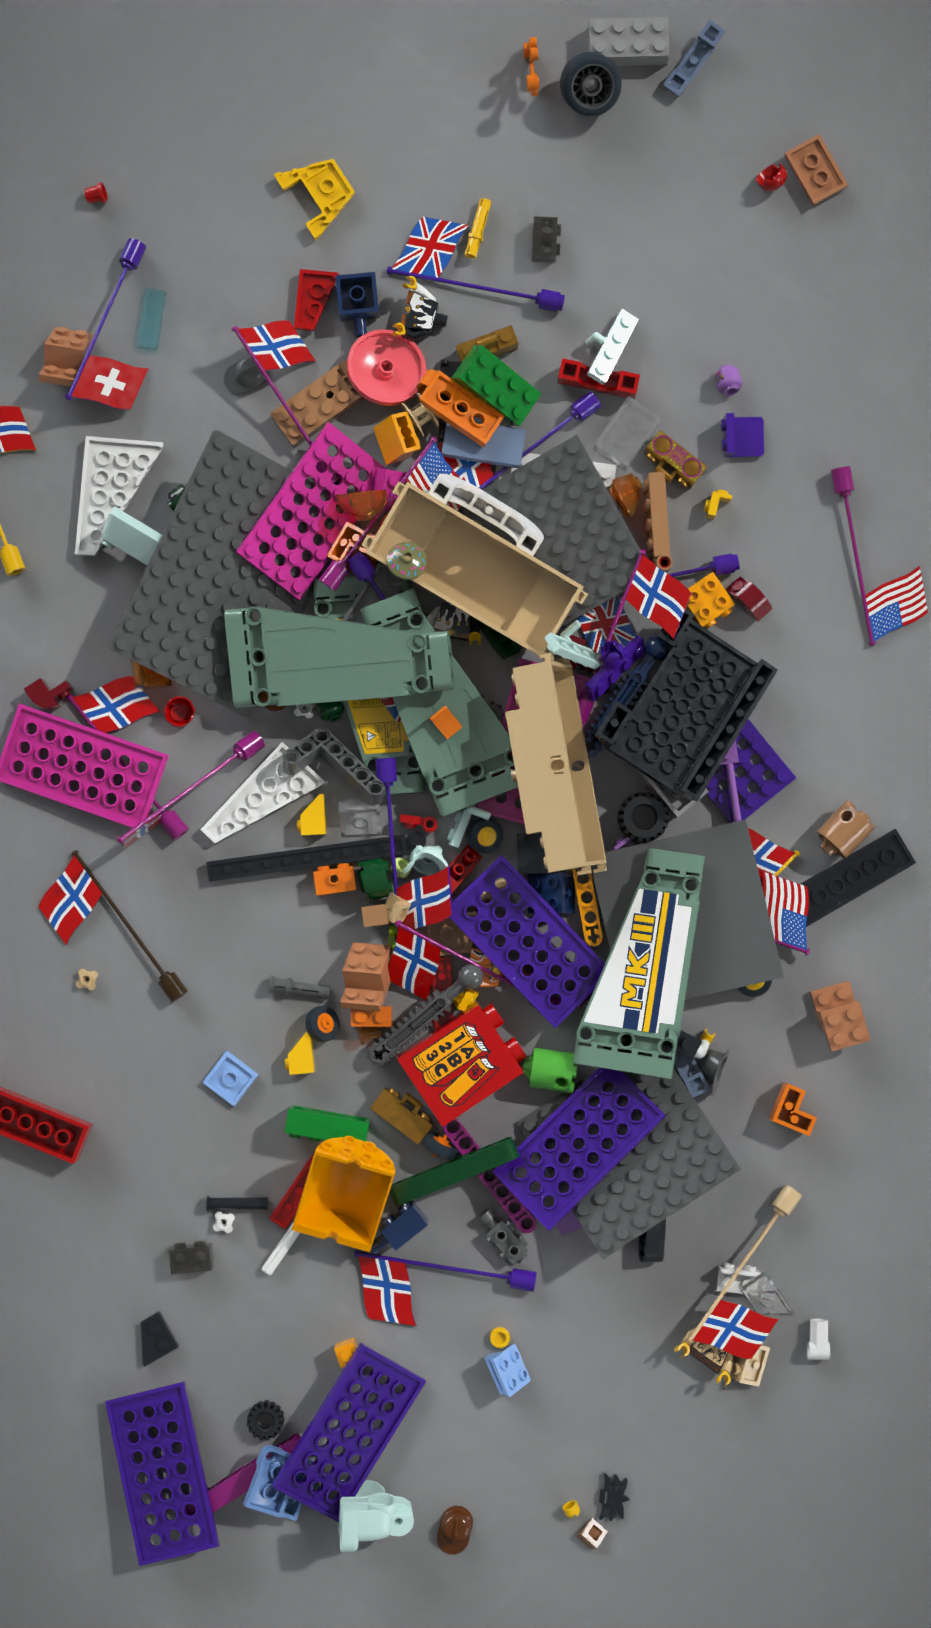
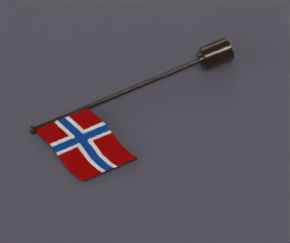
[38,850,188,1003]

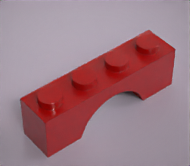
[557,358,640,400]

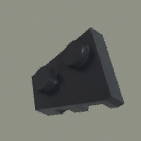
[141,1311,179,1367]

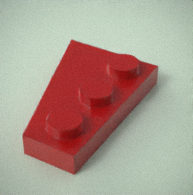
[294,269,339,331]

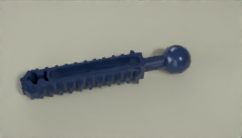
[585,635,668,759]

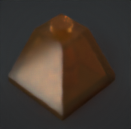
[610,473,642,522]

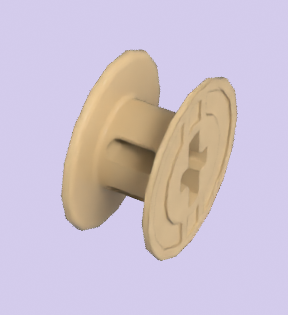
[401,393,439,437]

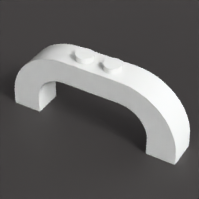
[428,474,544,556]

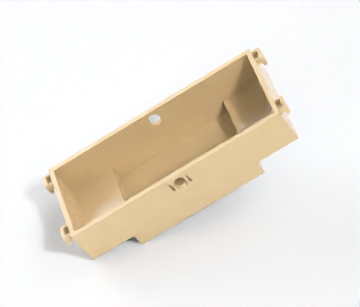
[361,481,588,656]
[505,653,607,875]

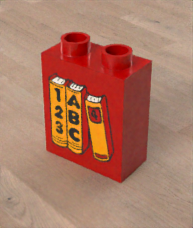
[397,1001,527,1127]

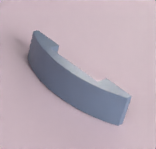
[663,20,726,97]
[665,1045,710,1098]

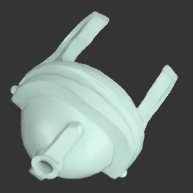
[403,845,448,876]

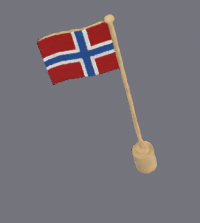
[687,1184,802,1359]

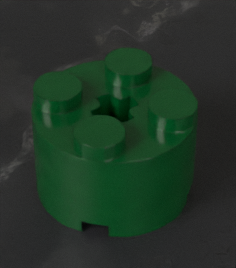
[357,857,393,902]

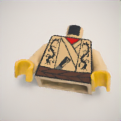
[674,1328,733,1387]

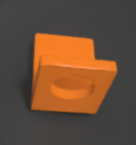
[429,706,462,739]

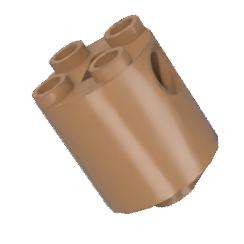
[816,800,875,859]

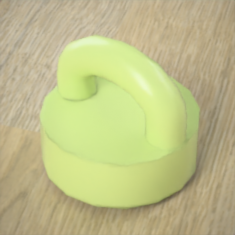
[390,857,412,878]

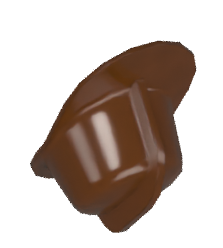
[437,1505,473,1555]

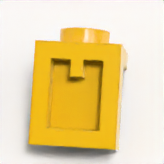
[452,989,479,1012]

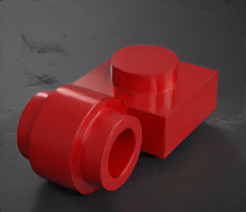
[400,814,438,833]

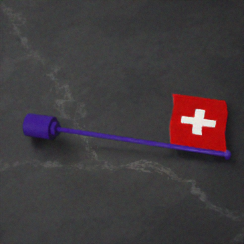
[65,238,149,410]

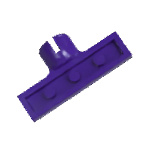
[585,635,645,701]

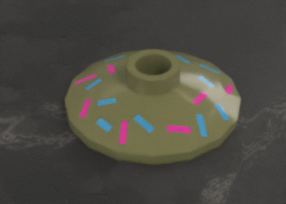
[387,542,427,580]

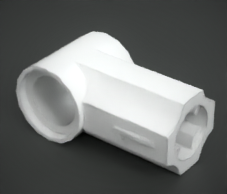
[807,1319,830,1360]

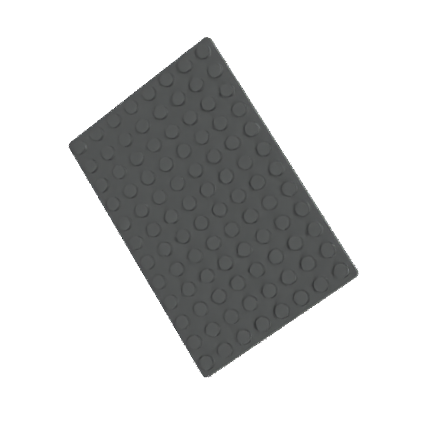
[108,430,345,717]

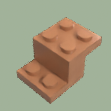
[39,327,94,387]
[340,942,392,1011]
[810,981,871,1051]

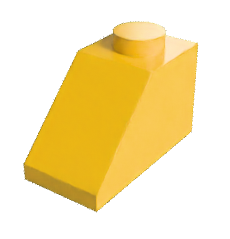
[297,794,327,836]
[285,1032,315,1075]

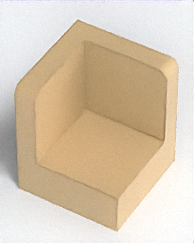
[385,893,411,924]

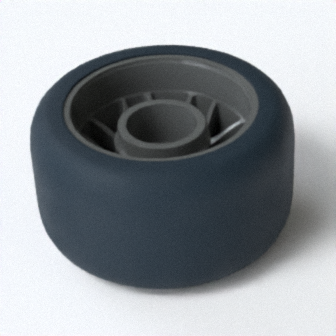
[560,52,621,116]

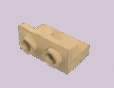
[729,1344,770,1387]

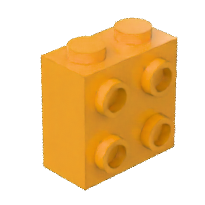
[373,411,421,465]
[686,572,735,629]

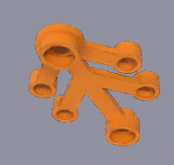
[523,37,539,97]

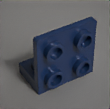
[528,873,575,913]

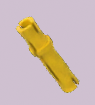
[464,198,492,259]

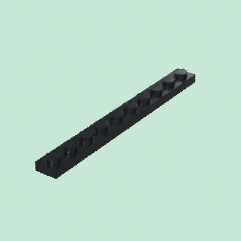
[206,834,407,882]

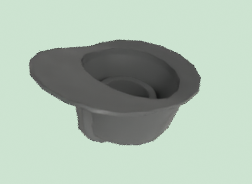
[224,356,270,394]
[700,1049,730,1096]

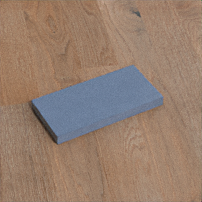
[442,422,526,468]

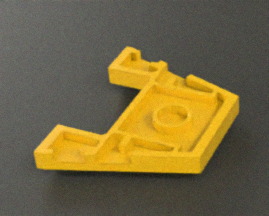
[274,159,355,241]

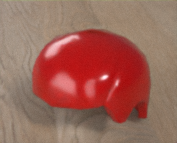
[756,164,787,192]
[164,696,195,727]

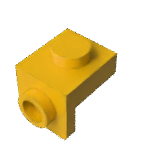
[704,490,732,519]

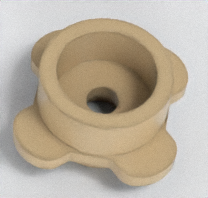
[76,969,98,990]

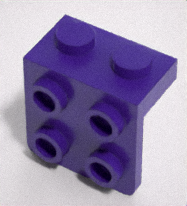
[721,413,764,458]

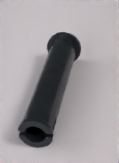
[206,1196,268,1212]

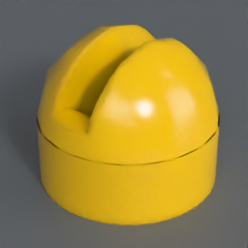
[562,1500,580,1519]

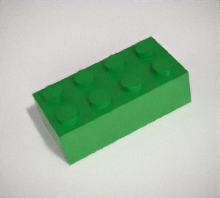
[452,345,542,426]
[284,1105,371,1142]

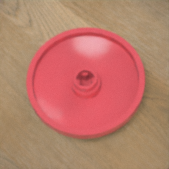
[347,329,426,406]

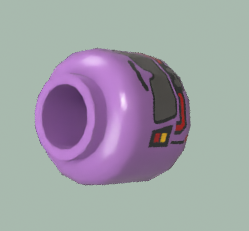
[714,364,743,396]

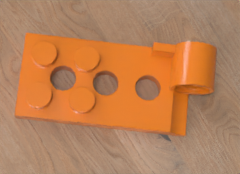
[416,369,505,448]

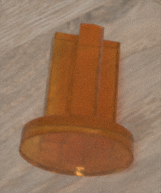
[357,1027,381,1045]

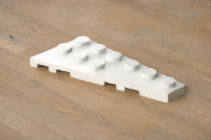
[200,742,326,843]

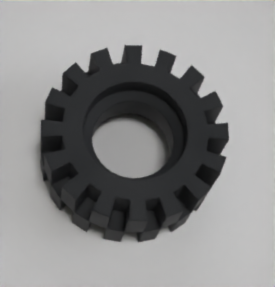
[247,1400,284,1441]

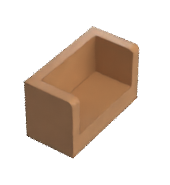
[361,904,392,927]

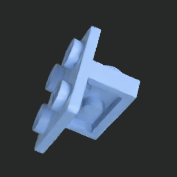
[484,1344,531,1398]

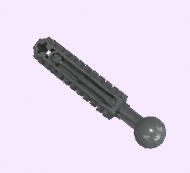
[367,964,484,1065]

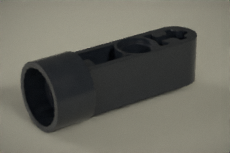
[638,1219,666,1262]

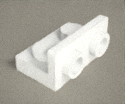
[716,1263,761,1295]

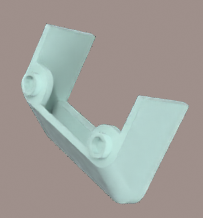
[100,507,162,565]

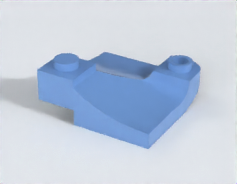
[243,1445,315,1521]

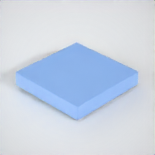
[202,1050,259,1107]

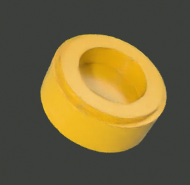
[490,1327,510,1348]

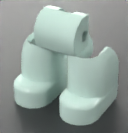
[338,1480,414,1553]

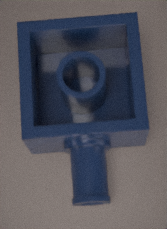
[335,272,380,338]
[371,1200,428,1254]

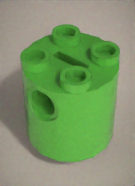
[522,1047,577,1093]

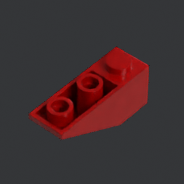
[449,845,483,894]

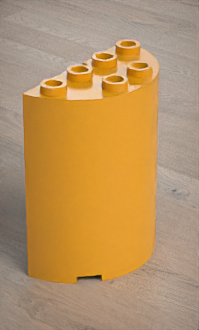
[291,1136,395,1252]

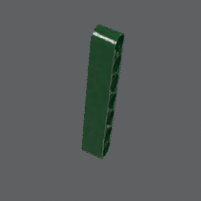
[389,1136,520,1206]

